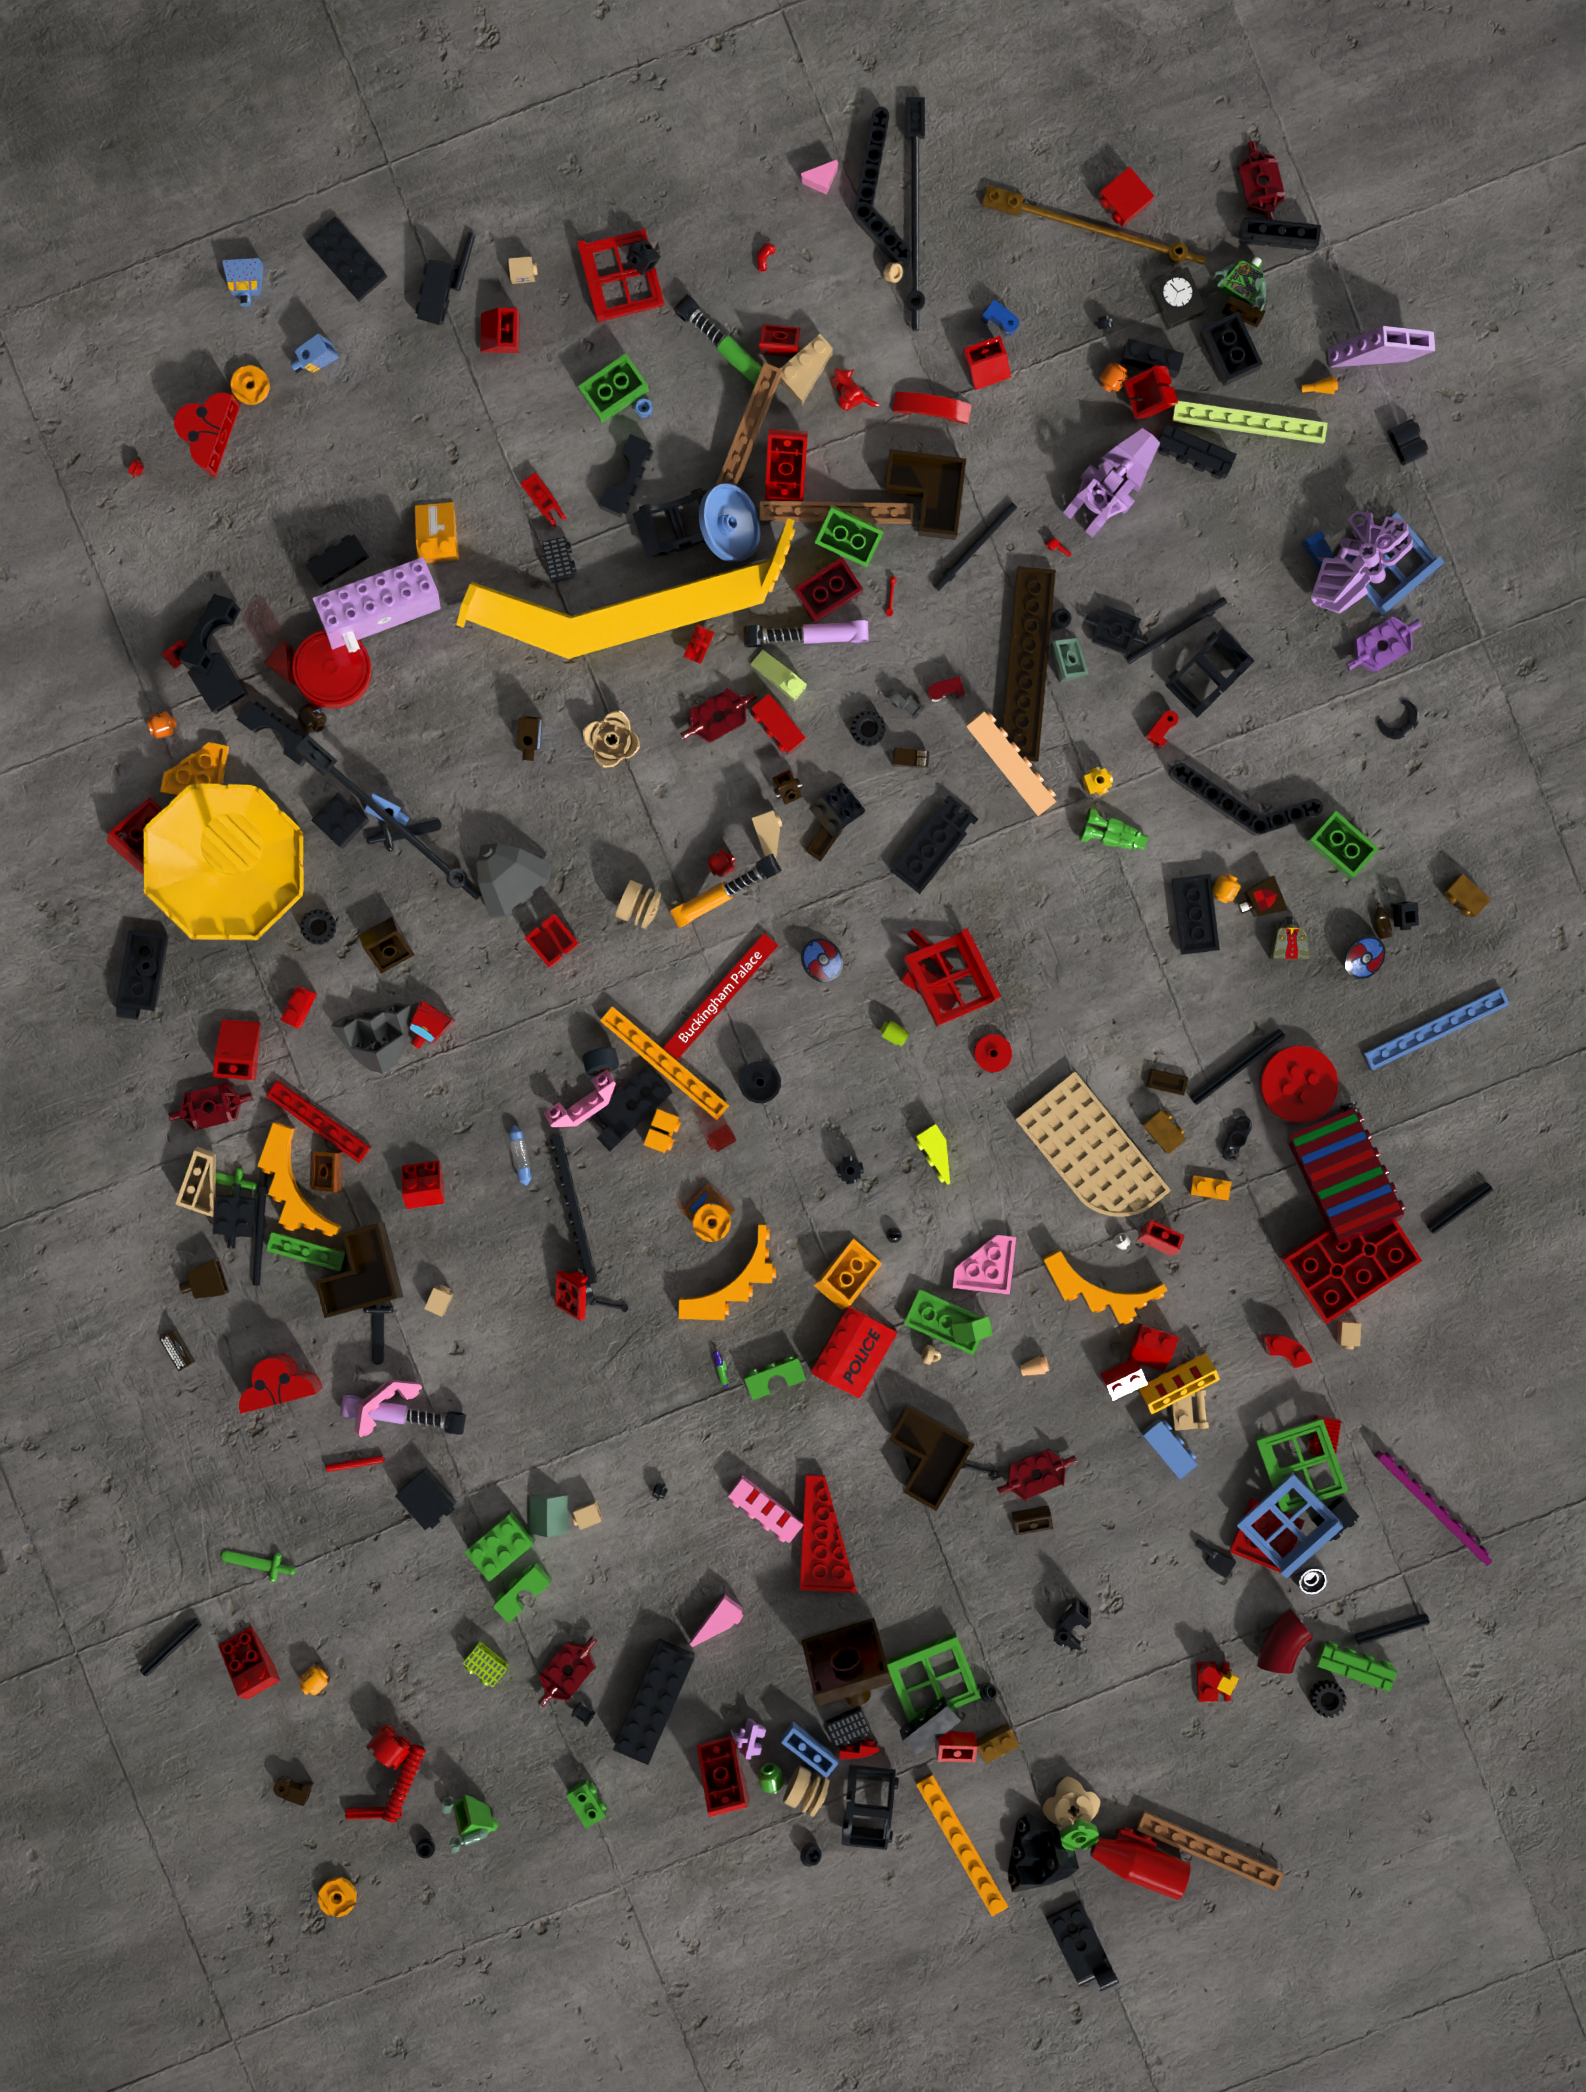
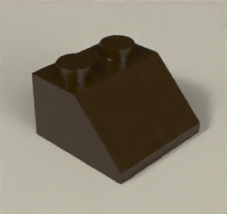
[359,917,415,973]

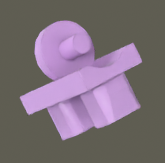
[733,1719,766,1759]

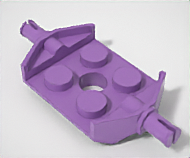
[1345,617,1422,673]

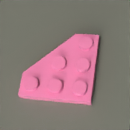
[952,1235,1016,1294]

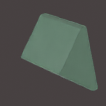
[1049,638,1089,683]
[530,1494,568,1537]

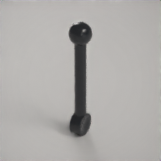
[590,1298,628,1312]
[962,1462,998,1477]

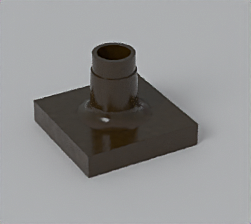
[801,1618,892,1706]

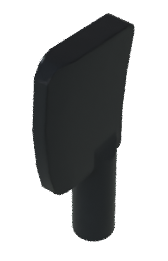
[1195,1539,1236,1578]

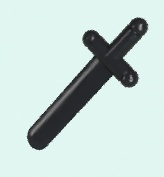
[366,819,442,852]
[363,1303,394,1365]

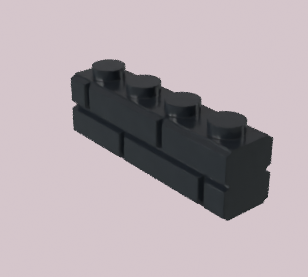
[1238,217,1321,251]
[1157,424,1237,479]

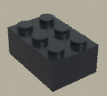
[1200,311,1263,386]

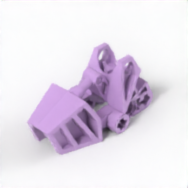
[1063,428,1160,538]
[1311,511,1413,614]

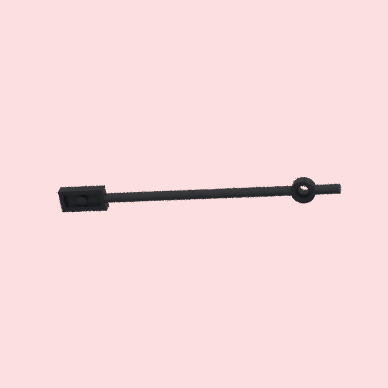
[905,97,925,331]
[294,734,481,900]

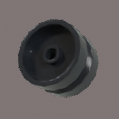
[739,1061,781,1103]

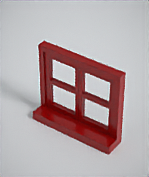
[577,229,665,322]
[903,928,1002,1027]

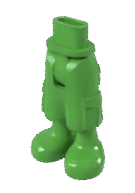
[1079,807,1148,850]

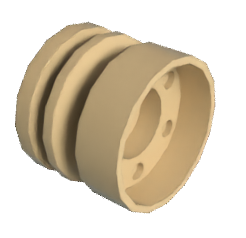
[615,880,661,929]
[783,1765,830,1817]

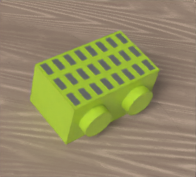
[463,1641,509,1688]

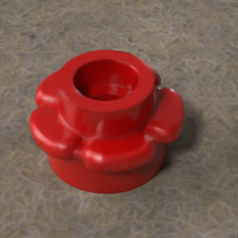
[128,459,144,478]

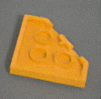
[160,742,229,795]

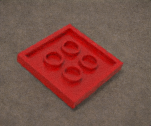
[1229,1498,1305,1573]

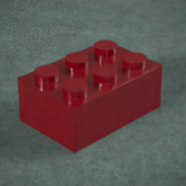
[793,557,863,624]

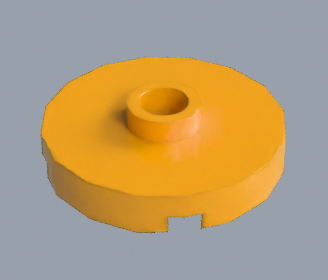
[230,365,270,405]
[692,1203,731,1242]
[318,1877,357,1917]

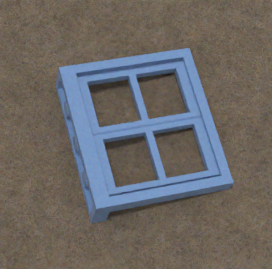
[1344,512,1444,615]
[1236,1472,1343,1579]

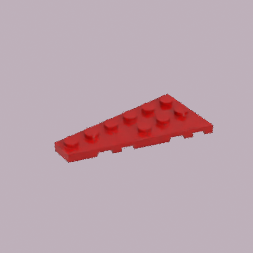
[800,1474,857,1593]

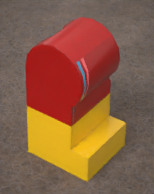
[1199,1663,1239,1695]

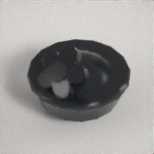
[800,1842,822,1867]

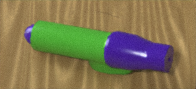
[713,1351,728,1388]

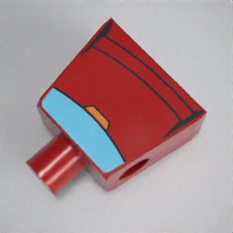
[409,1000,454,1049]

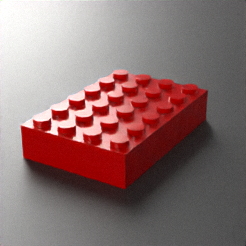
[1279,1222,1422,1324]

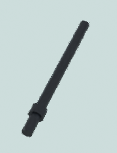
[933,503,1017,591]
[1125,597,1227,665]
[252,1170,269,1286]

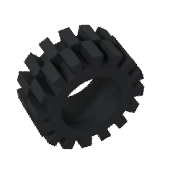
[851,710,886,747]
[300,909,336,945]
[1309,1680,1347,1718]

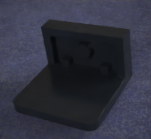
[809,783,865,838]

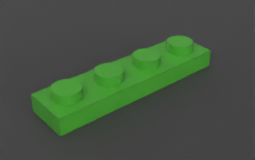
[266,1232,347,1271]

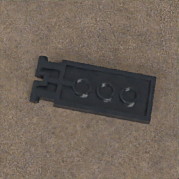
[890,795,978,895]

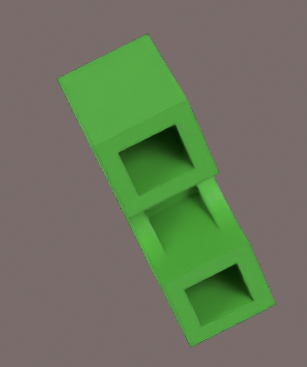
[744,1355,806,1400]
[493,1563,552,1623]

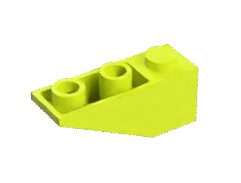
[915,1123,950,1185]

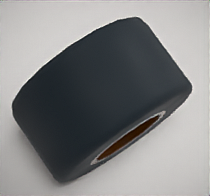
[582,1047,619,1076]

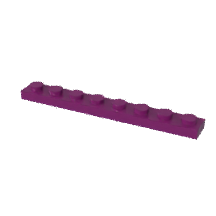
[1374,1451,1492,1566]

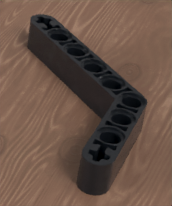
[854,107,911,268]
[1169,763,1323,836]

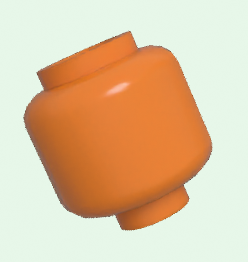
[1099,362,1128,393]
[146,711,177,738]

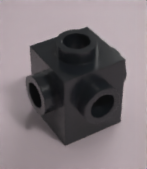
[626,240,661,275]
[836,1156,864,1184]

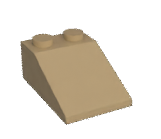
[752,810,782,858]

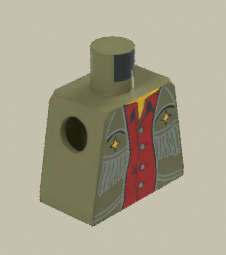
[1269,917,1310,960]

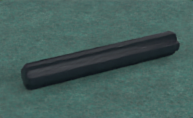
[1427,1183,1493,1234]
[1355,1614,1430,1645]
[140,1618,202,1677]

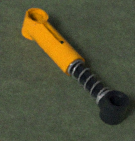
[669,854,782,928]

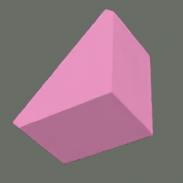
[801,160,838,195]

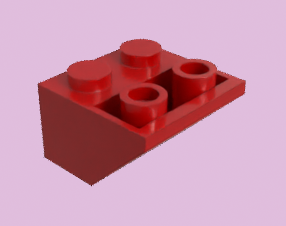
[480,308,520,353]
[962,335,1011,391]
[402,1160,445,1209]

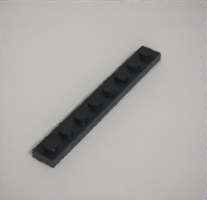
[550,1133,598,1284]

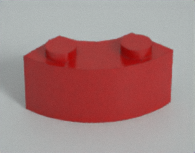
[1260,1333,1313,1368]

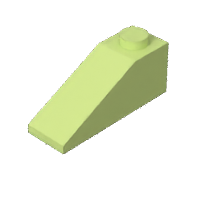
[750,650,807,702]

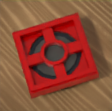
[555,1270,593,1321]

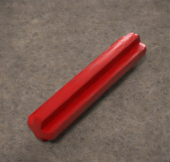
[908,928,953,972]
[345,1807,402,1820]

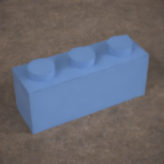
[1140,1418,1197,1479]
[781,1721,839,1778]

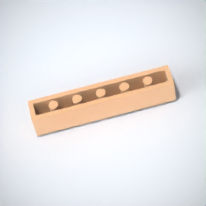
[965,710,1056,816]

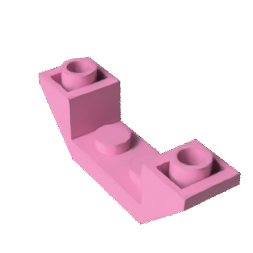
[544,1069,616,1127]
[354,1380,422,1437]

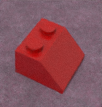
[1127,1323,1179,1371]

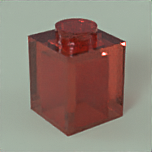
[706,1123,737,1152]

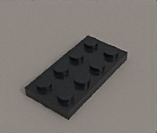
[307,217,387,302]
[1171,874,1220,955]

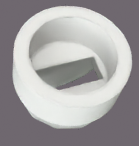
[1113,1233,1130,1250]

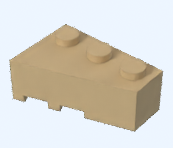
[779,334,833,407]

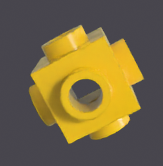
[1082,767,1113,796]

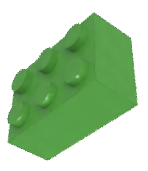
[578,353,649,424]
[814,504,884,567]
[1305,811,1379,879]
[464,1511,536,1582]

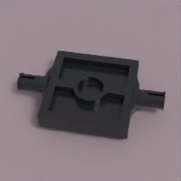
[1084,605,1148,656]
[212,1183,256,1249]

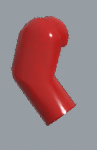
[756,243,776,272]

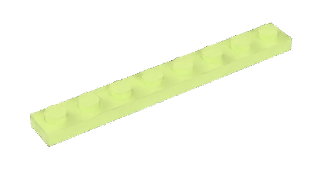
[1172,401,1328,444]

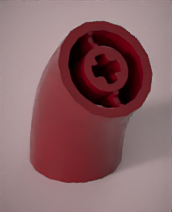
[1257,1608,1313,1674]

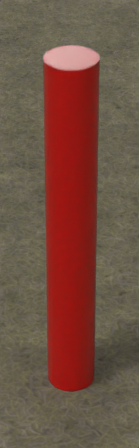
[326,1455,384,1472]

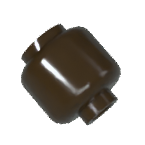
[298,704,327,733]

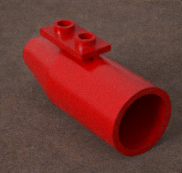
[1090,1827,1191,1900]

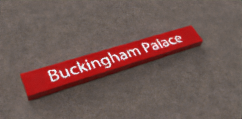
[663,933,778,1060]

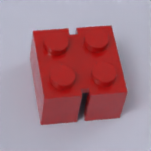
[1124,366,1178,419]
[525,914,580,968]

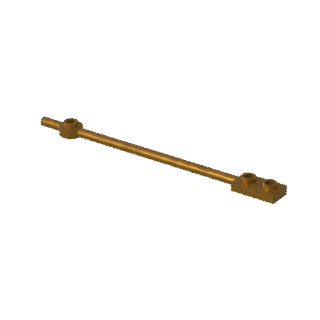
[982,185,1206,265]

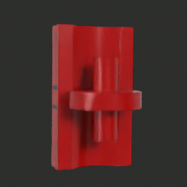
[683,625,715,665]

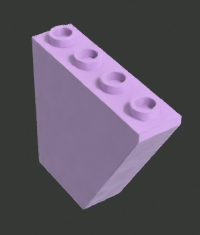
[1328,326,1435,367]

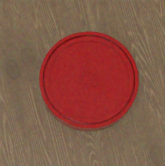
[292,630,372,709]
[1259,1046,1338,1123]

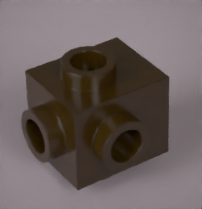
[772,770,802,805]

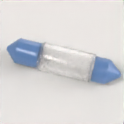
[509,1125,532,1186]

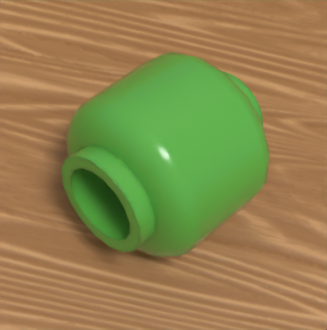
[757,1763,784,1793]

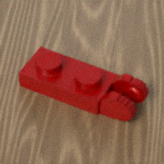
[520,472,566,528]

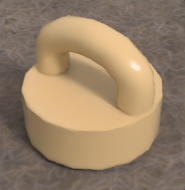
[883,262,903,283]
[921,1345,941,1365]

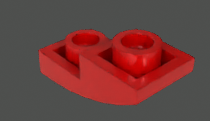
[839,1738,879,1759]

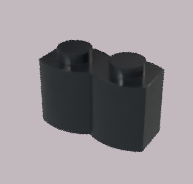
[1387,419,1428,466]

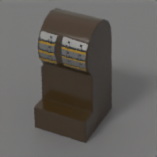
[893,747,930,768]
[273,1776,314,1806]

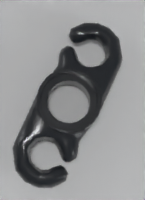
[1222,1116,1252,1161]

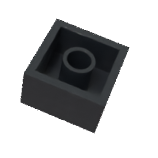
[311,792,369,848]

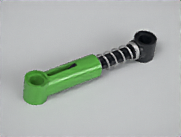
[673,294,762,387]

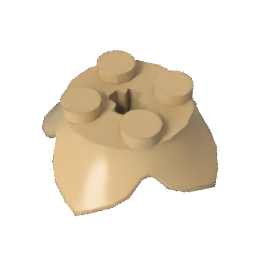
[583,710,640,768]
[1042,1776,1100,1829]

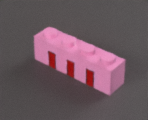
[728,1475,803,1543]

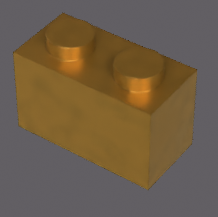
[1442,874,1491,917]
[1141,1110,1186,1154]
[976,1723,1020,1764]

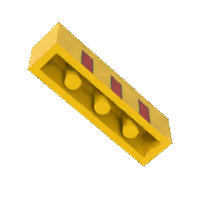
[1138,1353,1220,1414]

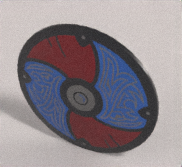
[1345,935,1385,979]
[801,938,843,982]

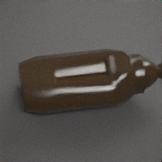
[1375,903,1392,939]

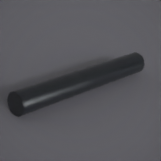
[453,232,476,291]

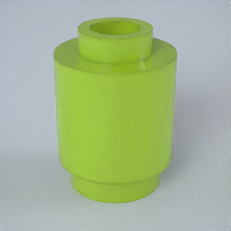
[880,1020,910,1046]

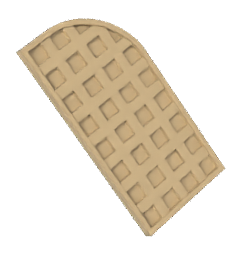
[1015,1071,1171,1217]

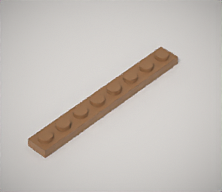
[716,363,783,486]
[760,501,914,524]
[1136,1810,1284,1891]

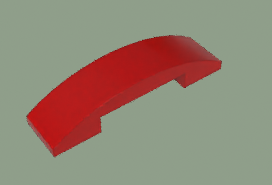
[892,392,971,424]

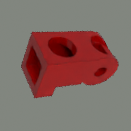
[1145,710,1179,749]

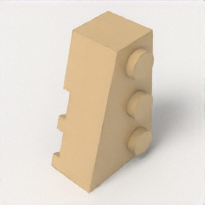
[175,1146,216,1217]

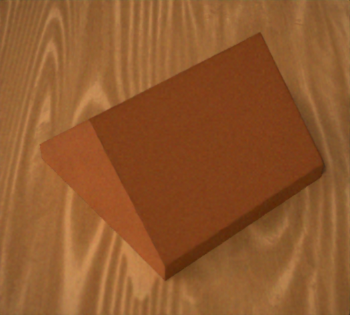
[311,1151,343,1192]

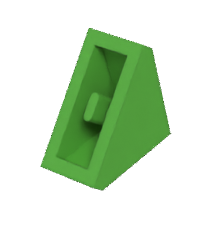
[951,1316,993,1343]

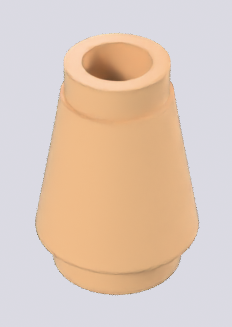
[1020,1356,1050,1376]

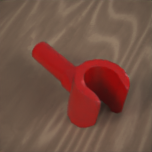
[1045,538,1072,557]

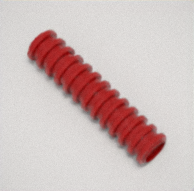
[381,1744,426,1823]

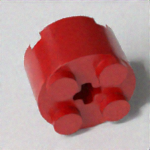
[366,1724,411,1770]

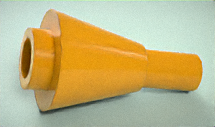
[1301,375,1338,394]

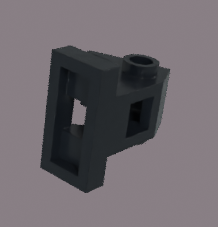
[1053,1597,1091,1651]

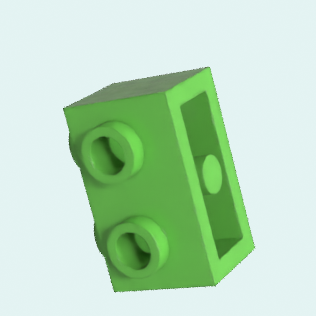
[566,1778,607,1828]

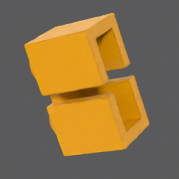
[644,1108,681,1153]

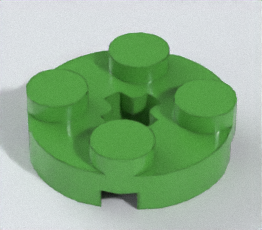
[1059,1819,1099,1851]

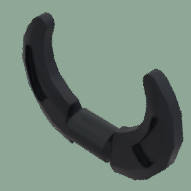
[1378,700,1419,740]

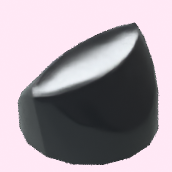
[1292,1566,1327,1594]

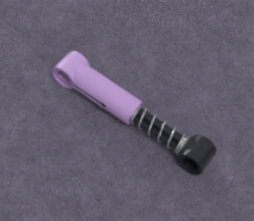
[743,620,869,648]
[340,1395,466,1435]

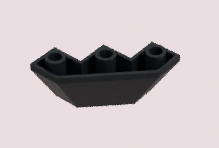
[1007,1813,1079,1892]

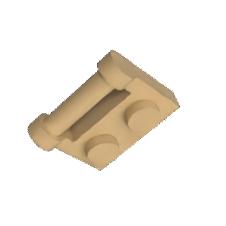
[1172,1389,1209,1431]

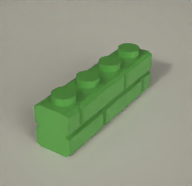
[1314,1640,1397,1692]

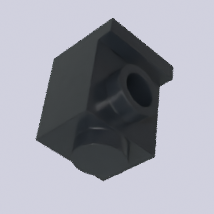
[1390,901,1419,930]

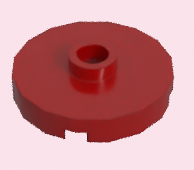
[974,1035,1012,1072]

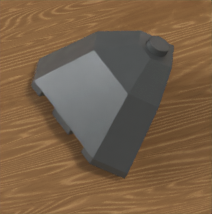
[477,843,553,918]
[331,1003,411,1074]

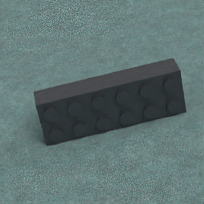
[613,1639,695,1765]

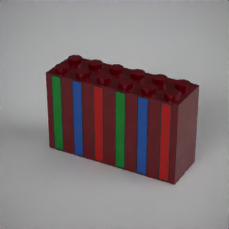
[1287,1108,1406,1247]

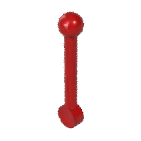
[886,576,897,617]

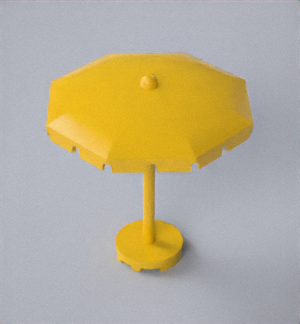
[144,783,304,940]

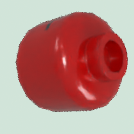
[706,849,736,877]

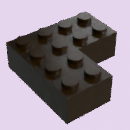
[884,449,966,540]
[315,1223,404,1318]
[888,1403,975,1511]

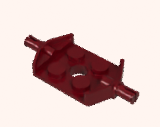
[1237,140,1286,220]
[680,688,757,743]
[168,1083,253,1131]
[996,1449,1077,1502]
[538,1636,597,1707]

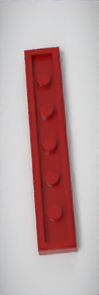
[266,1080,371,1163]

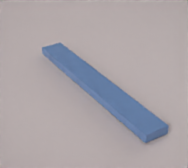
[1362,987,1510,1070]

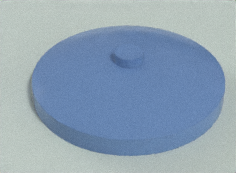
[699,484,760,563]

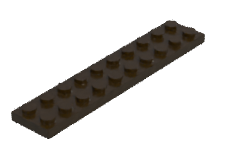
[1002,566,1056,762]

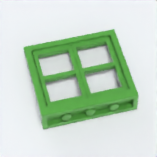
[1255,1418,1348,1512]
[886,1632,981,1722]

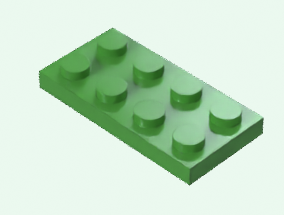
[903,1289,982,1356]

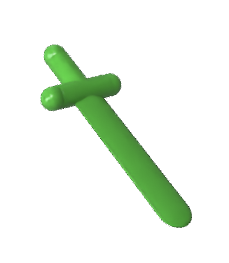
[183,1166,258,1194]
[221,1551,296,1582]

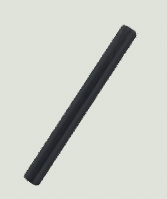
[1190,1029,1285,1105]

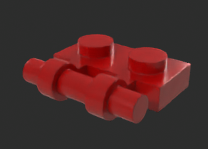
[1196,1661,1233,1702]

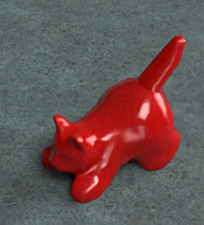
[830,368,879,411]

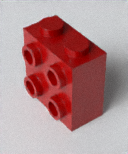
[1098,167,1155,227]

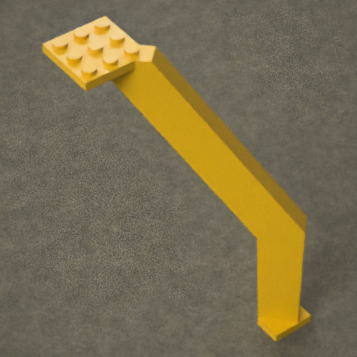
[456,518,795,659]

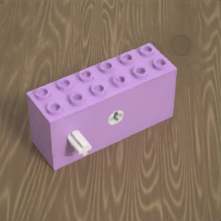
[313,557,441,653]

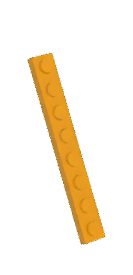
[600,1006,730,1120]
[916,1773,1008,1916]

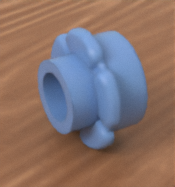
[634,399,653,418]

